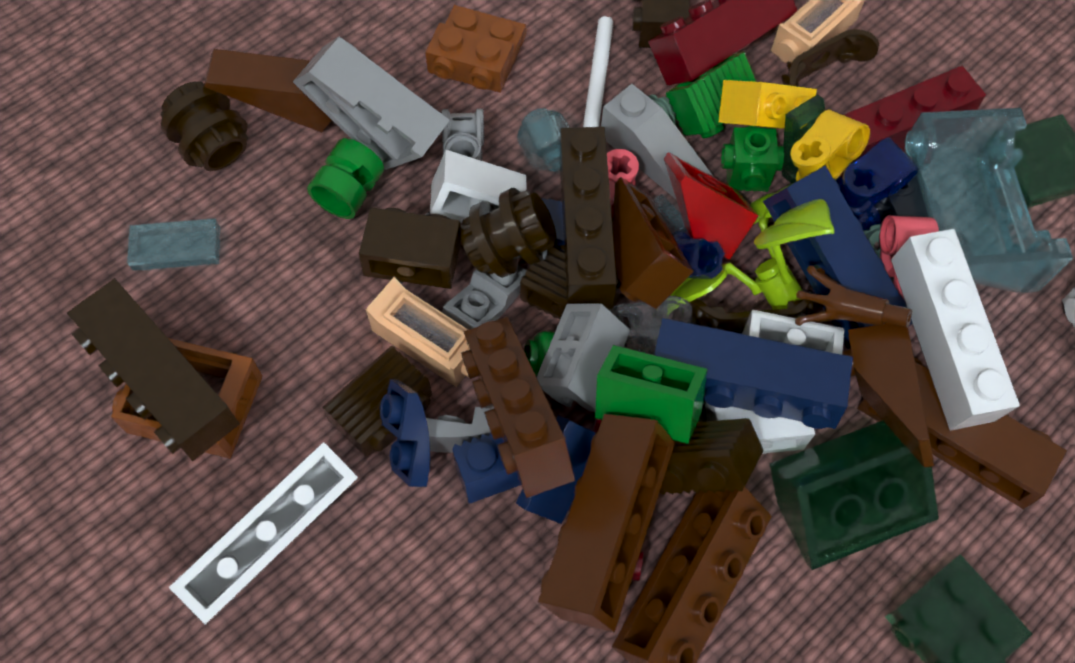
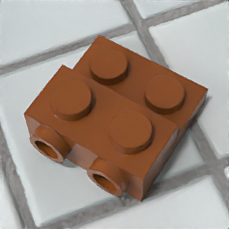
[425,5,526,93]

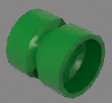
[307,138,385,219]

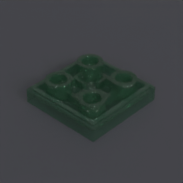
[985,114,1075,209]

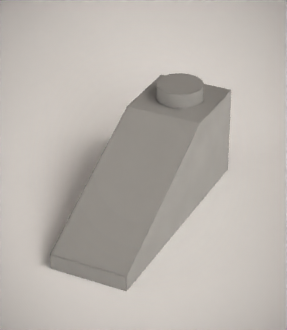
[601,84,714,199]

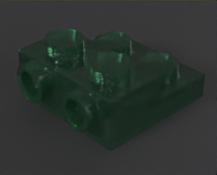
[885,554,1033,663]

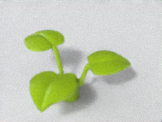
[661,183,835,318]

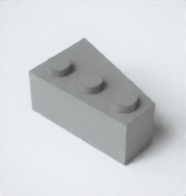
[293,36,450,170]

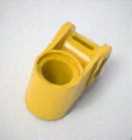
[790,110,870,181]

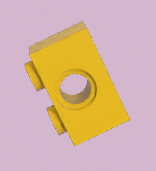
[718,80,817,131]

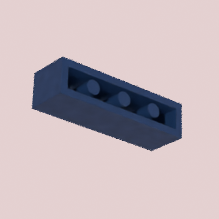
[763,165,913,349]
[654,318,853,429]

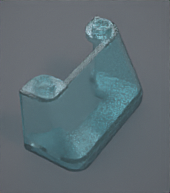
[905,108,1073,293]

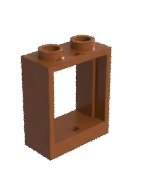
[111,338,263,459]

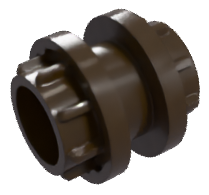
[160,81,248,171]
[460,188,557,278]

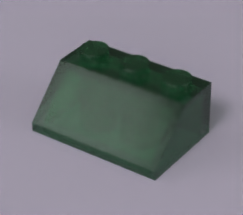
[769,420,939,570]

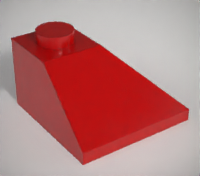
[664,152,758,260]

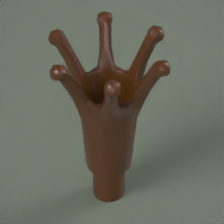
[795,265,912,327]

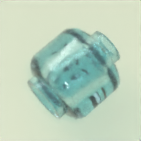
[517,108,570,171]

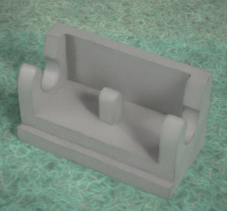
[536,304,630,412]

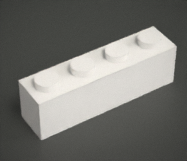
[891,229,1020,431]
[169,442,358,624]

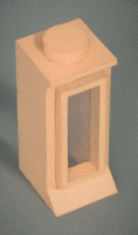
[771,0,865,63]
[366,277,469,387]

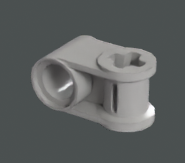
[442,109,484,161]

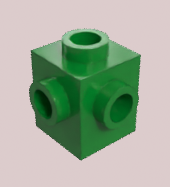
[721,126,784,192]

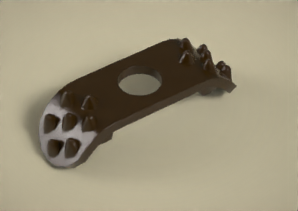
[781,29,880,87]
[685,290,815,334]

